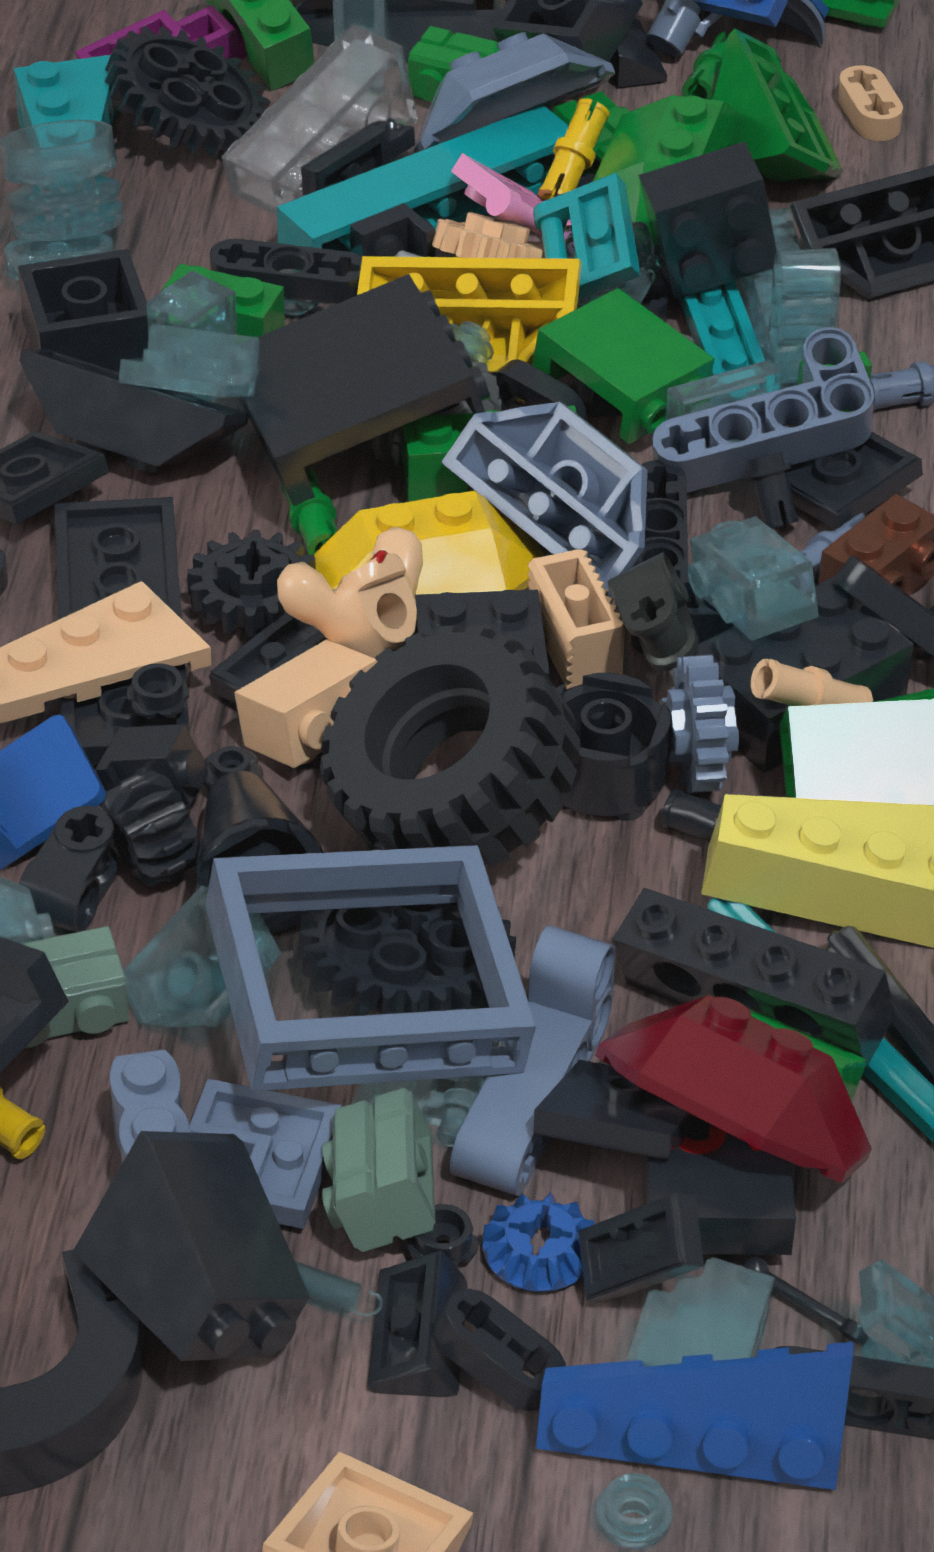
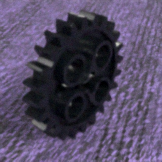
[104,27,271,158]
[298,884,517,1016]

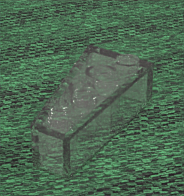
[222,24,418,216]

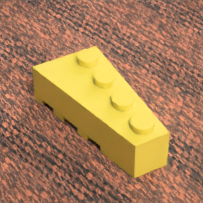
[701,794,934,948]

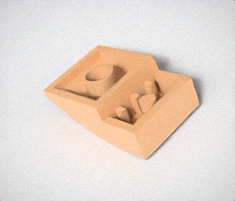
[262,1451,473,1552]

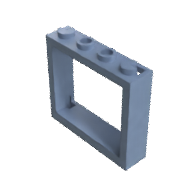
[205,845,536,1091]

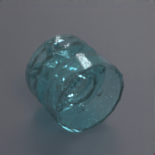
[0,120,125,241]

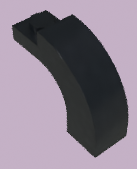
[0,1249,143,1498]

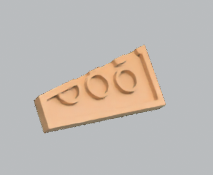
[0,581,212,724]

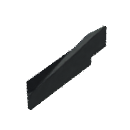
[292,0,502,64]

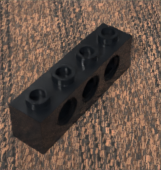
[612,887,895,1070]

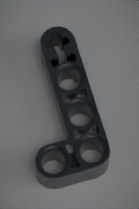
[631,460,750,654]

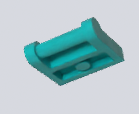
[533,173,641,305]

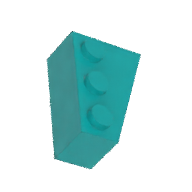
[14,55,120,209]

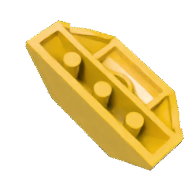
[357,256,582,374]
[314,491,544,601]

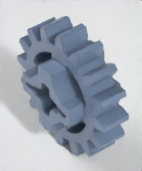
[661,655,739,793]

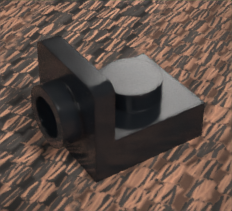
[350,203,436,257]

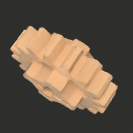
[432,212,545,258]

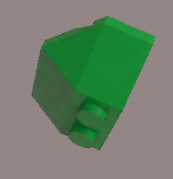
[712,28,843,183]
[593,95,739,250]

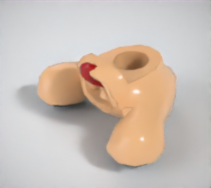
[277,527,424,658]

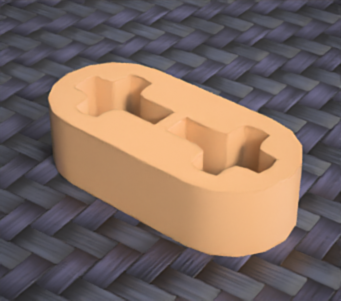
[837,65,903,141]

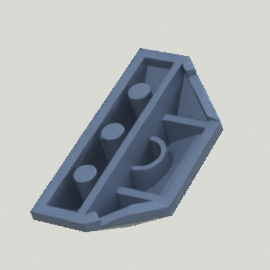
[413,32,615,153]
[441,402,648,597]

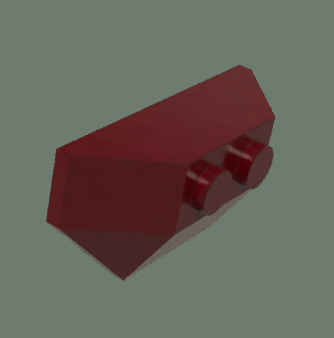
[595,995,872,1183]

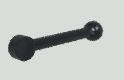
[741,1257,871,1347]

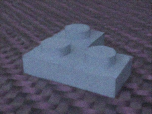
[189,1079,342,1229]

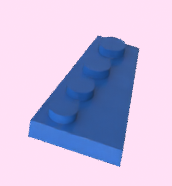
[536,1342,854,1490]

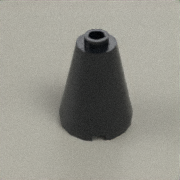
[195,771,323,936]

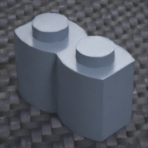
[110,1049,191,1163]

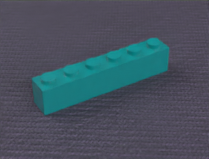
[277,104,569,271]

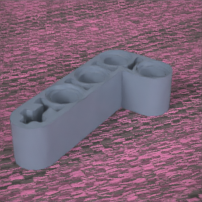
[652,327,874,493]
[450,925,616,1196]

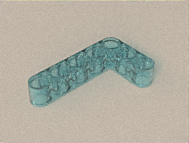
[740,208,840,390]

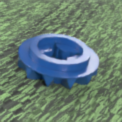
[483,1191,594,1291]

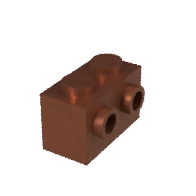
[819,494,934,618]

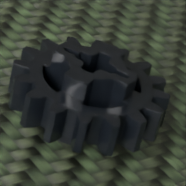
[187,530,319,638]

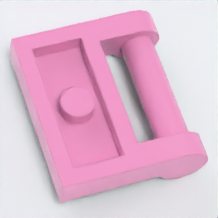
[451,153,575,253]

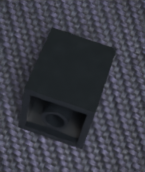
[73,1131,310,1361]

